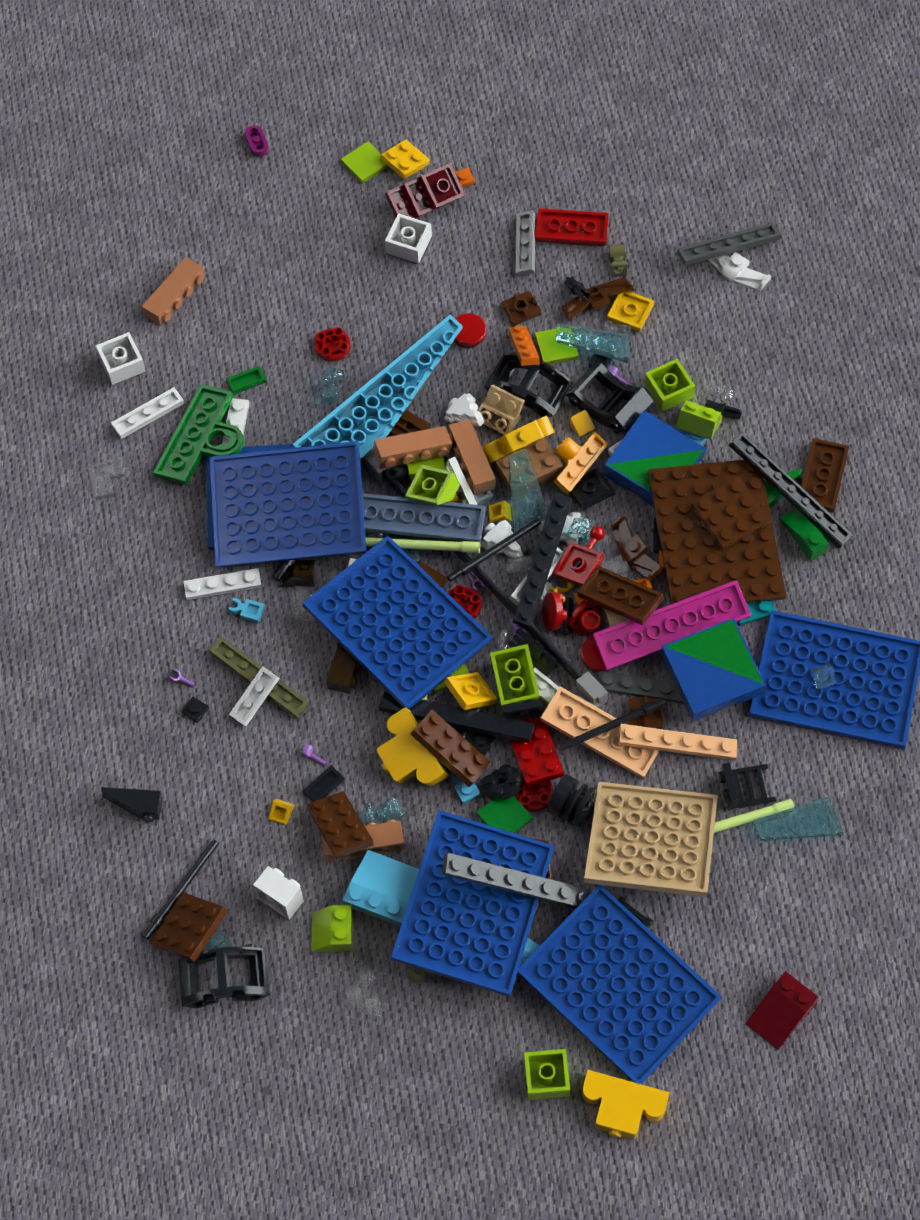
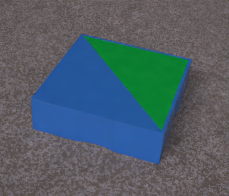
[602,410,707,507]
[661,618,766,722]

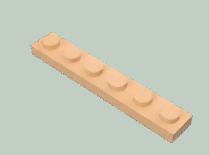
[618,724,737,760]

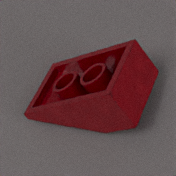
[745,971,819,1050]

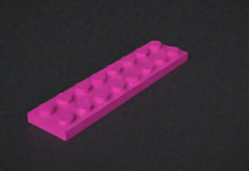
[593,580,751,671]

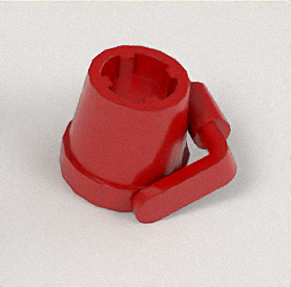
[567,601,601,637]

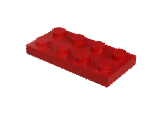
[535,208,609,246]
[509,717,564,787]

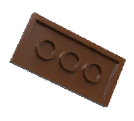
[801,438,849,513]
[577,566,664,625]
[410,710,490,787]
[307,791,374,859]

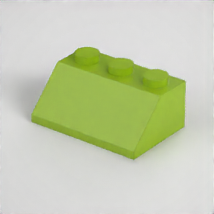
[490,644,540,709]

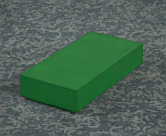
[226,366,267,395]

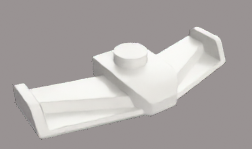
[707,252,771,291]

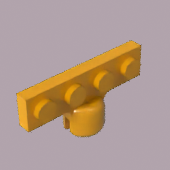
[553,432,608,494]

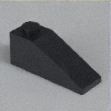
[101,787,163,822]

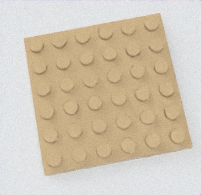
[584,782,718,897]

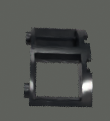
[484,352,573,417]
[566,363,653,431]
[178,944,269,1009]

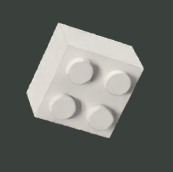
[385,214,432,264]
[96,332,146,385]
[253,866,304,920]

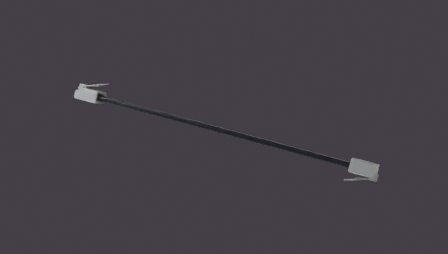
[362,450,608,709]

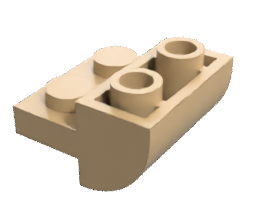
[479,385,525,435]

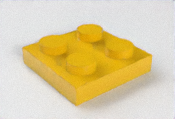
[380,139,430,180]
[607,291,654,332]
[445,672,498,710]

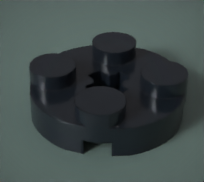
[483,764,523,801]

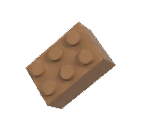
[496,437,563,500]

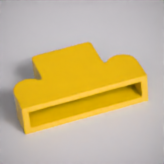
[482,416,555,464]
[377,707,449,786]
[582,1070,670,1139]

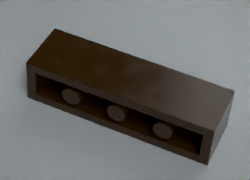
[326,643,362,694]

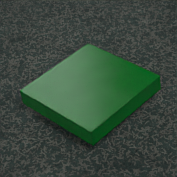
[477,796,533,833]

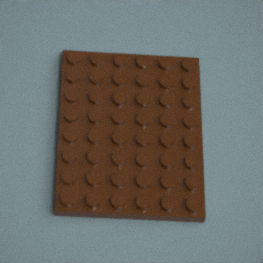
[648,460,786,604]

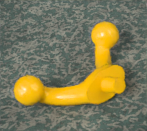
[549,582,575,603]

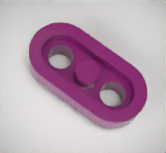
[245,125,269,157]

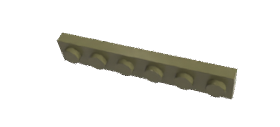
[209,636,309,719]

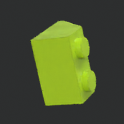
[676,400,723,440]
[405,465,460,505]
[312,905,353,952]

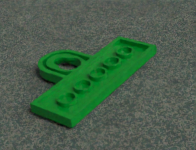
[153,384,245,485]

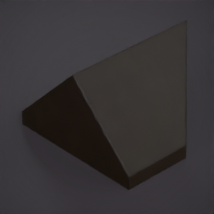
[279,560,315,587]

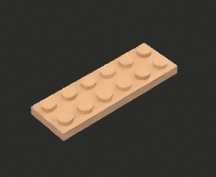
[540,686,659,779]

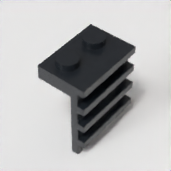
[718,763,776,810]

